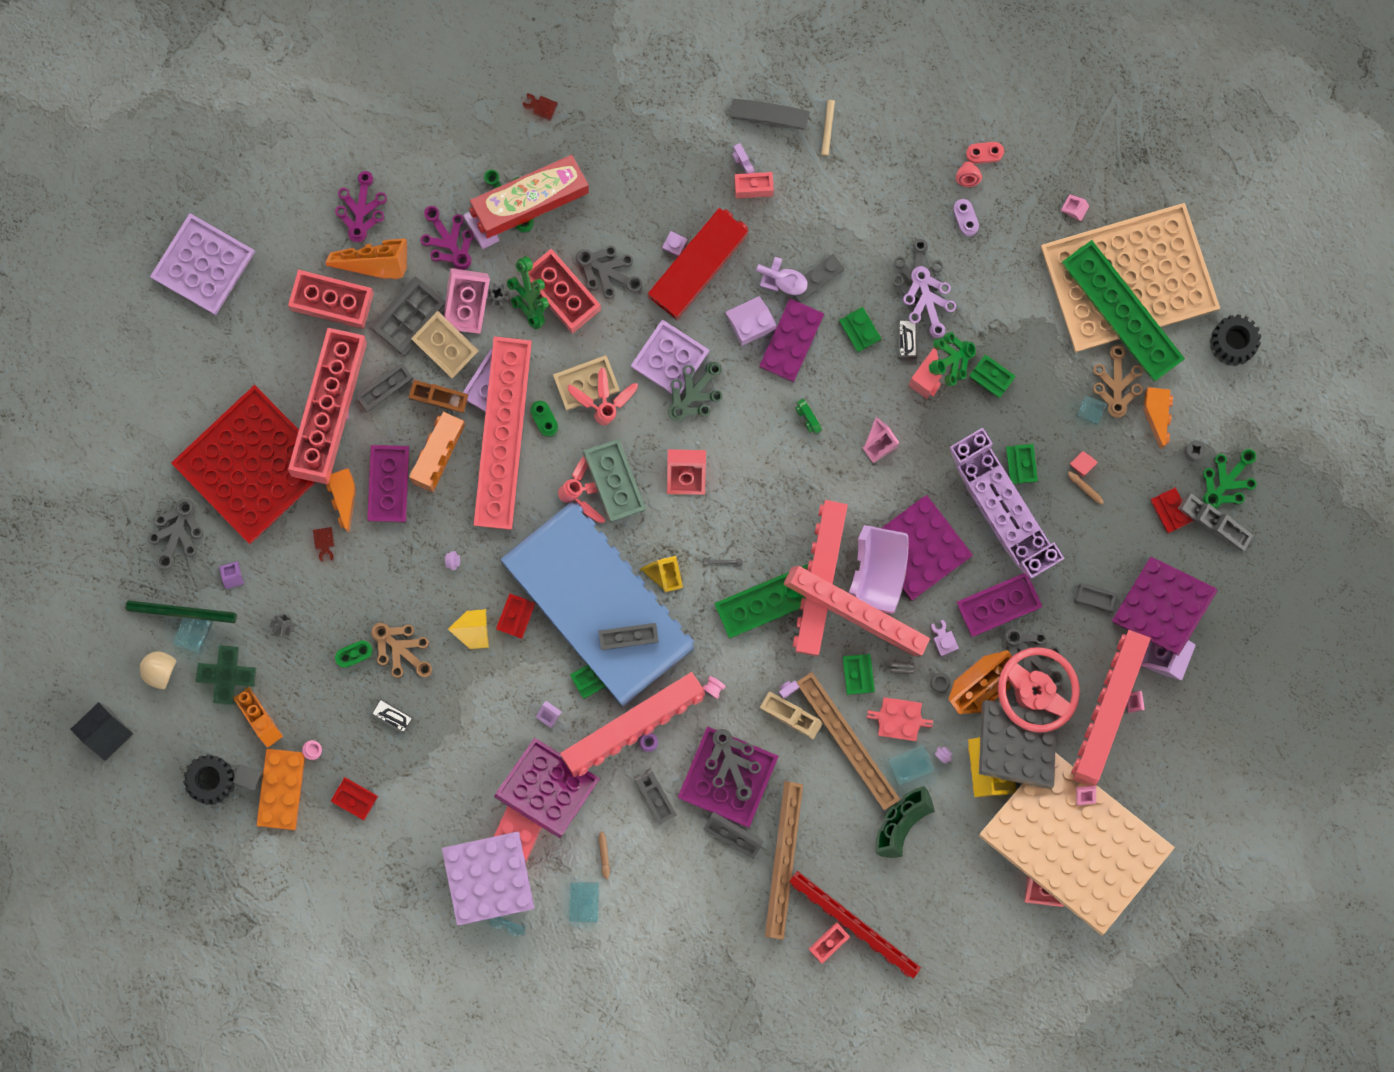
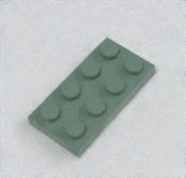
[583,439,646,523]

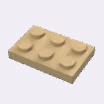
[411,311,479,379]
[553,355,620,411]

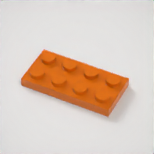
[256,749,305,830]

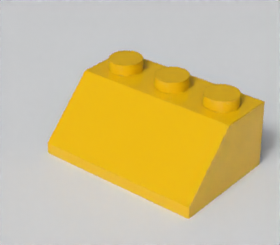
[968,737,1016,797]

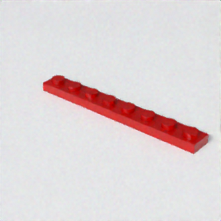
[789,871,921,979]

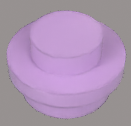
[445,551,460,570]
[935,746,953,764]

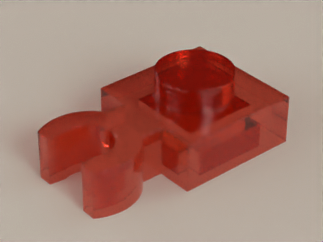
[523,93,558,121]
[313,527,335,562]

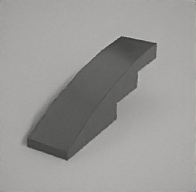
[729,99,810,130]
[1178,493,1253,551]

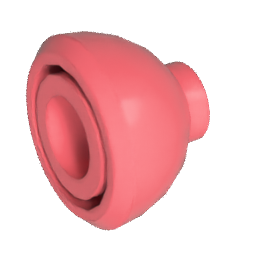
[956,162,982,187]

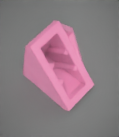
[863,417,899,463]

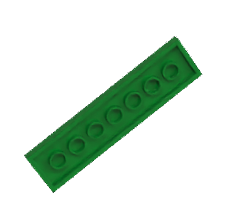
[1061,240,1185,382]

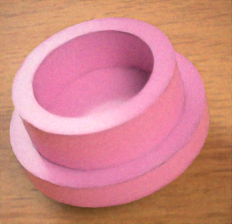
[302,740,322,760]

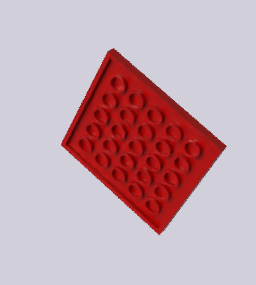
[171,384,334,544]

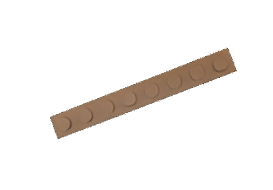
[796,672,900,811]
[765,781,803,940]

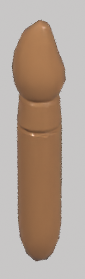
[1068,471,1104,505]
[599,831,610,879]

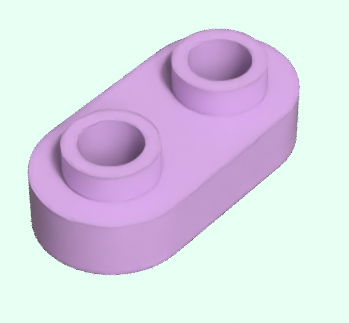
[953,199,979,236]

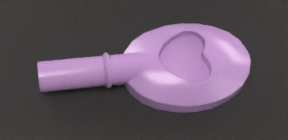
[756,264,807,295]

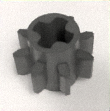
[486,283,509,307]
[269,614,295,638]

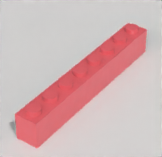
[793,500,848,657]
[783,566,930,656]
[560,672,705,777]

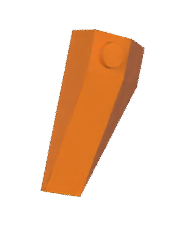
[325,238,407,279]

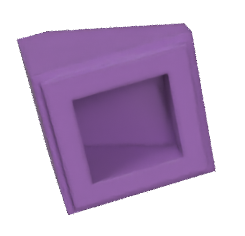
[219,561,244,589]

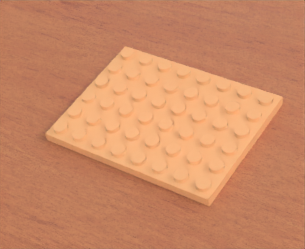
[1041,203,1220,353]
[979,753,1175,936]

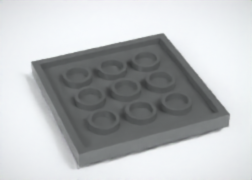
[979,700,1056,789]

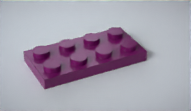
[759,299,825,383]
[367,445,410,523]
[956,573,1042,638]

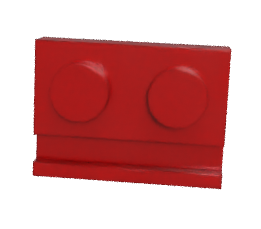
[1150,487,1193,534]
[496,593,536,639]
[330,777,379,821]

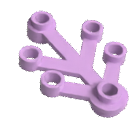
[903,266,956,338]

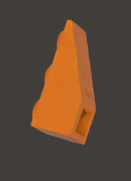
[1143,387,1173,449]
[326,468,357,532]
[234,687,284,748]

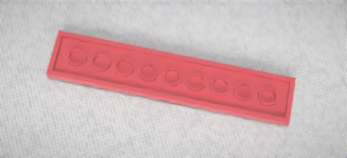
[474,336,532,530]

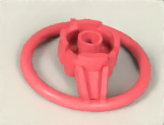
[998,647,1080,733]

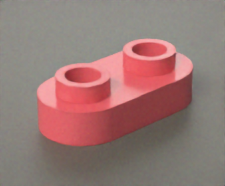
[966,142,1004,164]

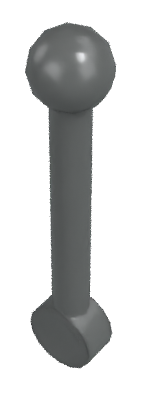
[703,557,743,566]

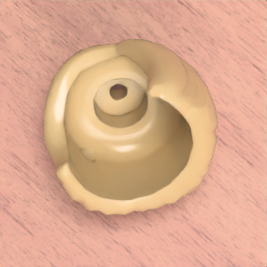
[140,651,176,689]

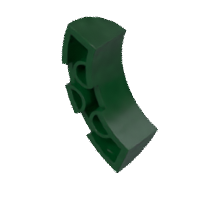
[875,786,935,858]

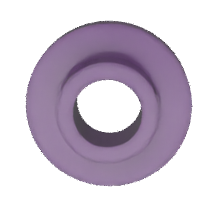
[639,733,658,752]

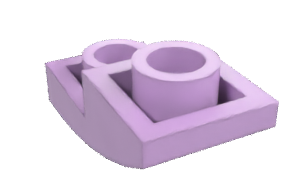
[463,212,499,249]

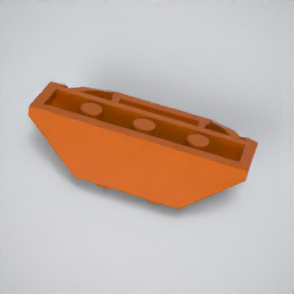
[948,650,1012,714]

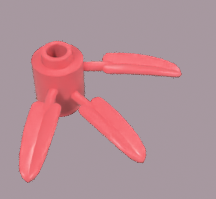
[568,367,638,426]
[558,456,605,523]

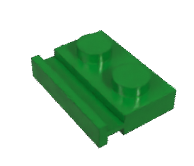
[839,307,882,353]
[969,354,1016,399]
[1005,444,1038,484]
[842,654,875,695]
[570,665,606,699]

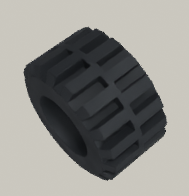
[1210,314,1261,366]
[183,755,235,805]

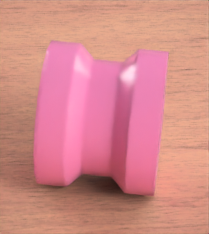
[703,676,726,699]

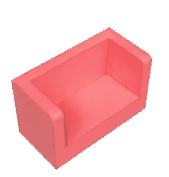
[734,172,774,199]

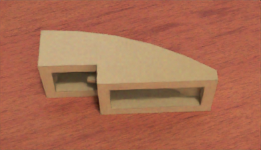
[760,691,823,739]

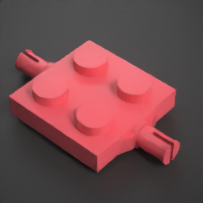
[867,697,933,741]

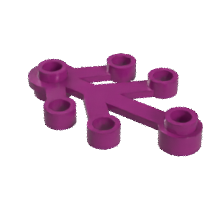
[335,171,387,243]
[420,206,474,270]

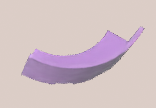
[849,525,909,614]

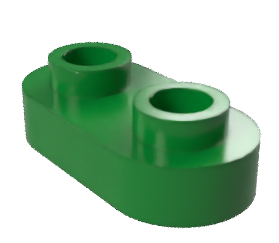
[795,398,822,434]
[530,401,558,437]
[335,640,373,668]

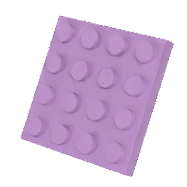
[150,214,255,316]
[442,831,535,926]

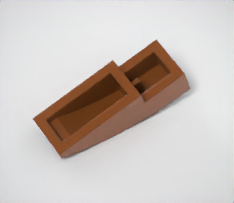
[409,380,469,413]

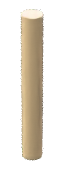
[821,100,835,156]

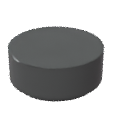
[930,673,950,693]

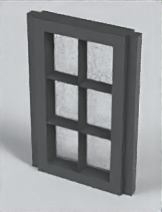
[370,276,446,356]

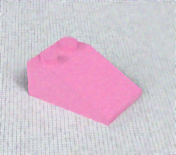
[444,268,490,334]

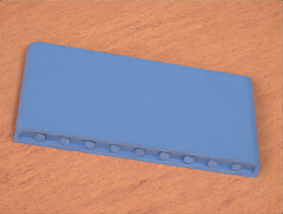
[500,502,695,708]

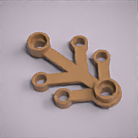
[1093,345,1143,418]
[371,623,432,678]

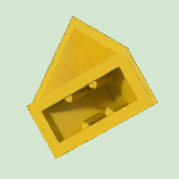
[639,556,683,592]
[448,609,489,649]

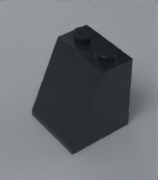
[70,702,133,761]

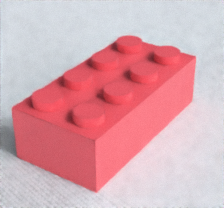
[528,249,601,334]
[288,270,374,329]
[494,806,542,863]

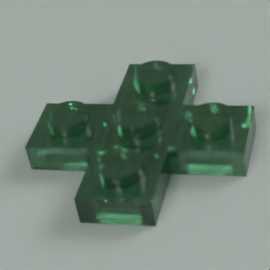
[196,645,257,705]

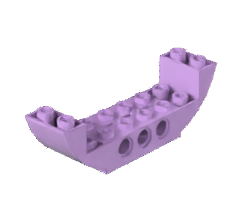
[950,428,1065,578]

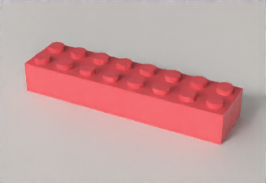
[288,328,367,484]
[1071,630,1151,786]

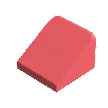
[1070,451,1098,477]

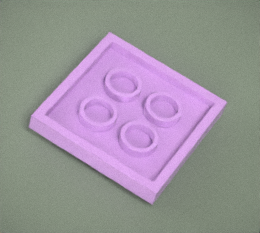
[631,320,710,395]

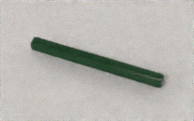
[125,600,237,623]

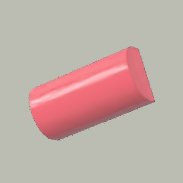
[808,922,850,964]

